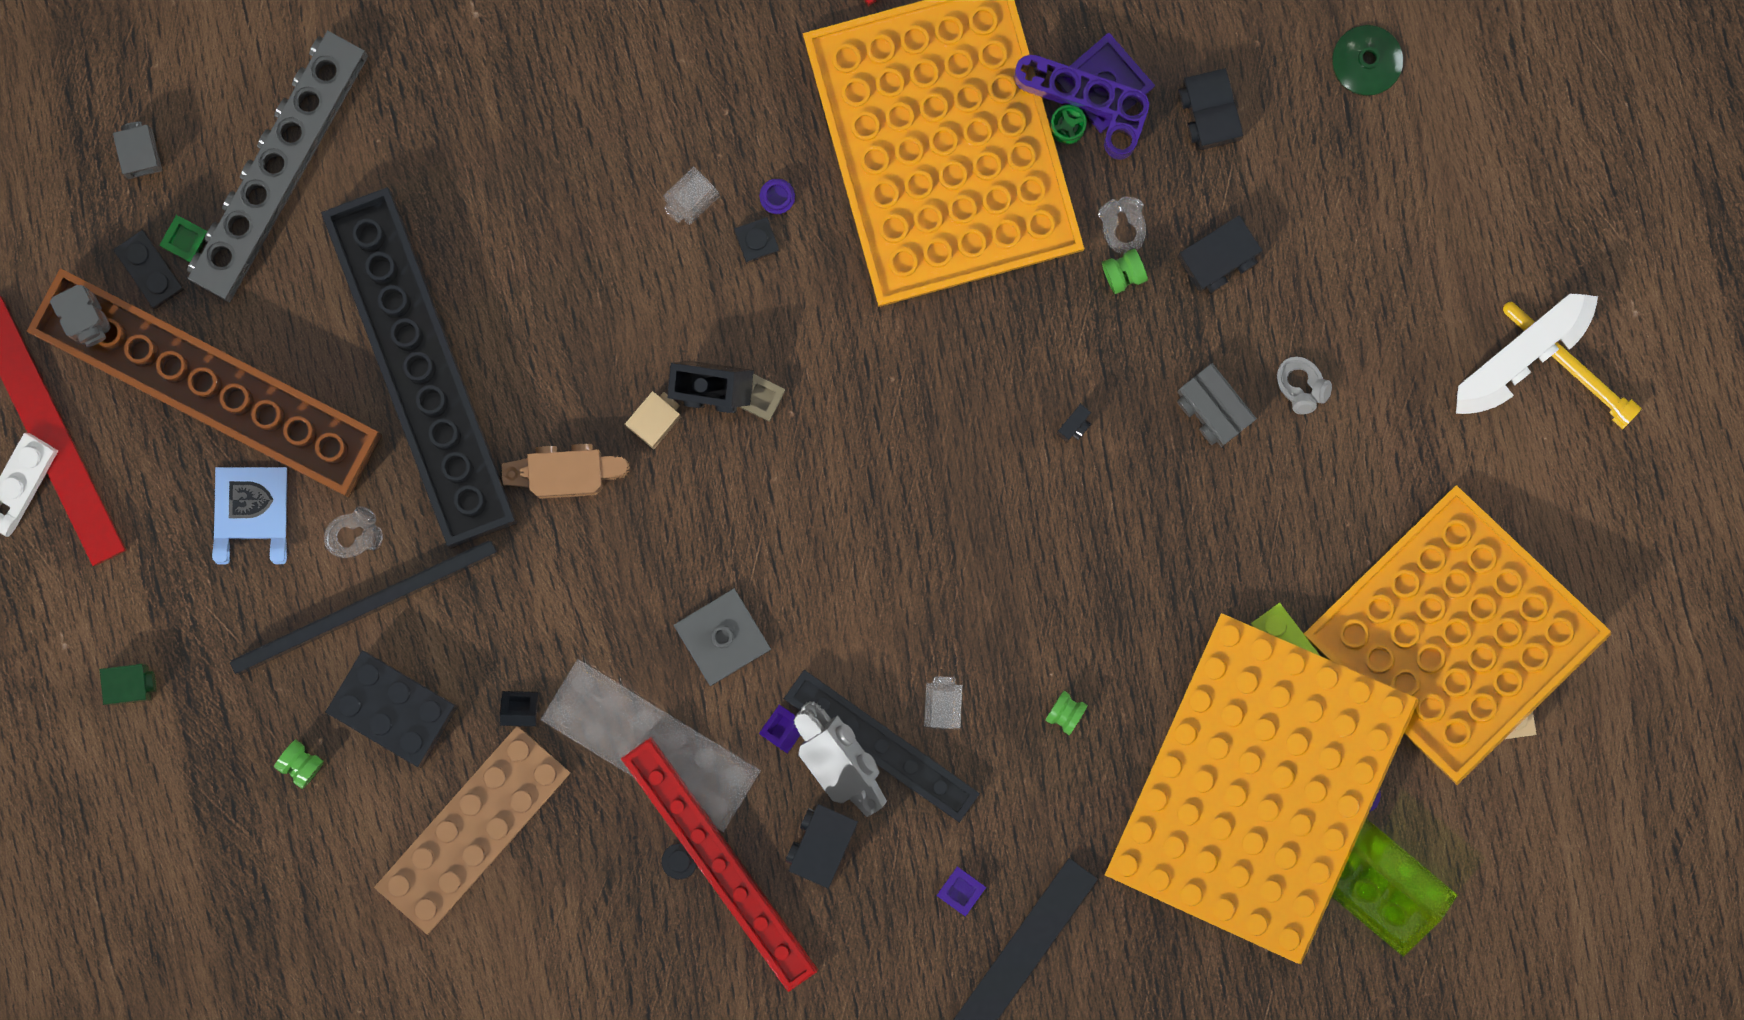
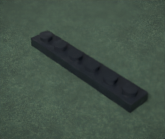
[783,670,980,823]

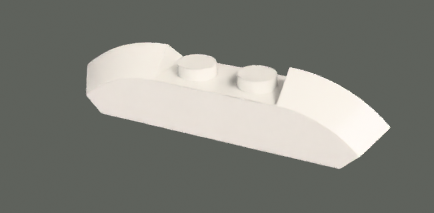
[1456,294,1598,414]

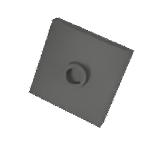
[673,588,771,687]

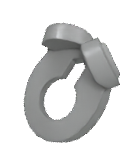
[1277,357,1332,414]

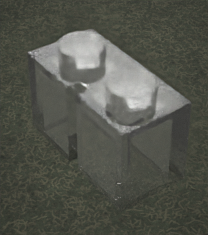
[923,677,963,730]

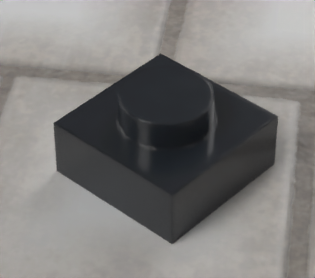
[734,217,780,264]
[1056,403,1092,443]
[500,691,538,727]

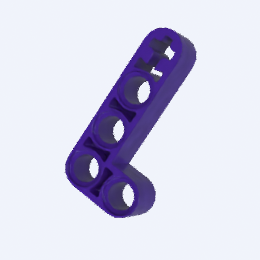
[1014,55,1149,160]

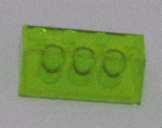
[1332,818,1458,957]

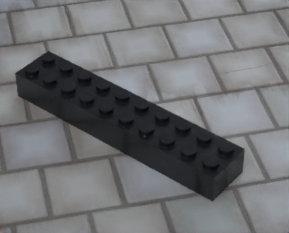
[321,187,518,549]

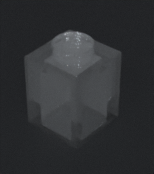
[663,166,720,225]

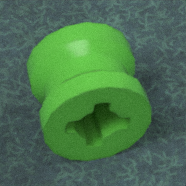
[1045,690,1088,735]

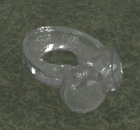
[1098,197,1146,254]
[324,506,383,558]

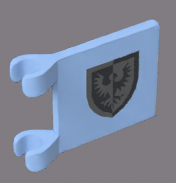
[212,467,288,564]

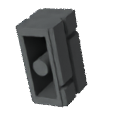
[50,285,111,347]
[1177,363,1257,447]

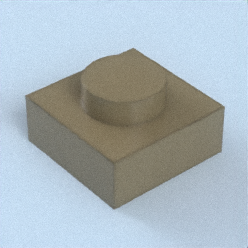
[740,374,785,422]

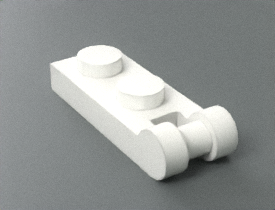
[0,433,58,537]

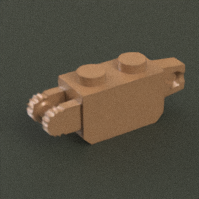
[502,444,630,499]

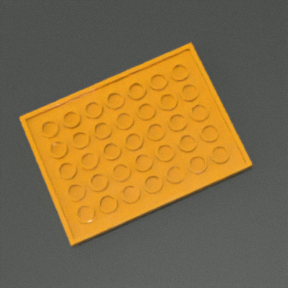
[803,0,1084,307]
[1105,613,1419,965]

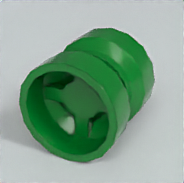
[1050,105,1087,145]

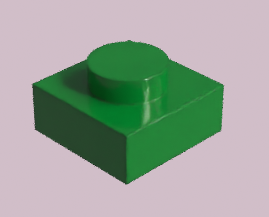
[159,214,207,263]

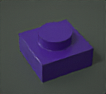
[759,704,800,754]
[936,867,986,917]

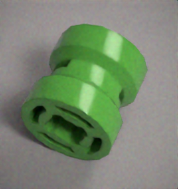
[1101,248,1148,294]
[274,739,324,789]

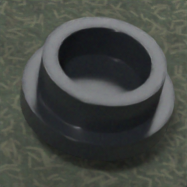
[661,844,697,879]

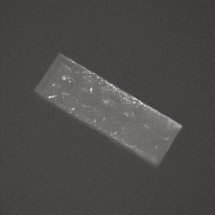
[540,659,761,832]

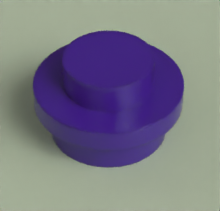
[759,179,795,214]

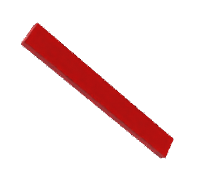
[0,296,126,567]
[621,737,818,992]

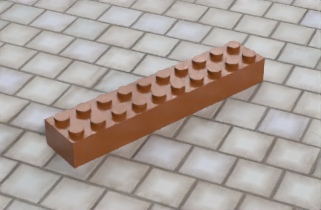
[27,268,382,498]

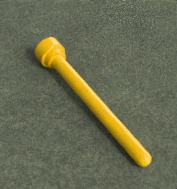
[1503,302,1642,430]

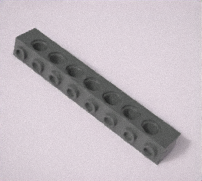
[187,30,368,303]

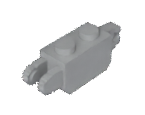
[793,701,887,817]

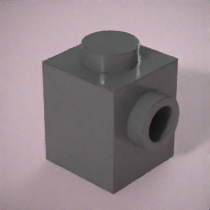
[113,122,162,179]

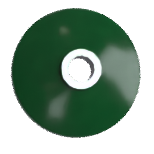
[1332,25,1403,96]

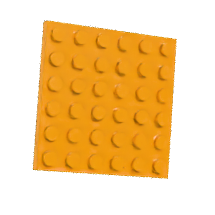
[1304,485,1611,785]

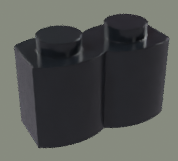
[1178,68,1243,150]

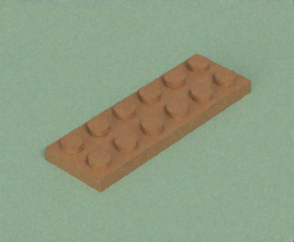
[374,726,571,935]

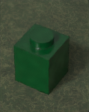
[99,664,156,706]

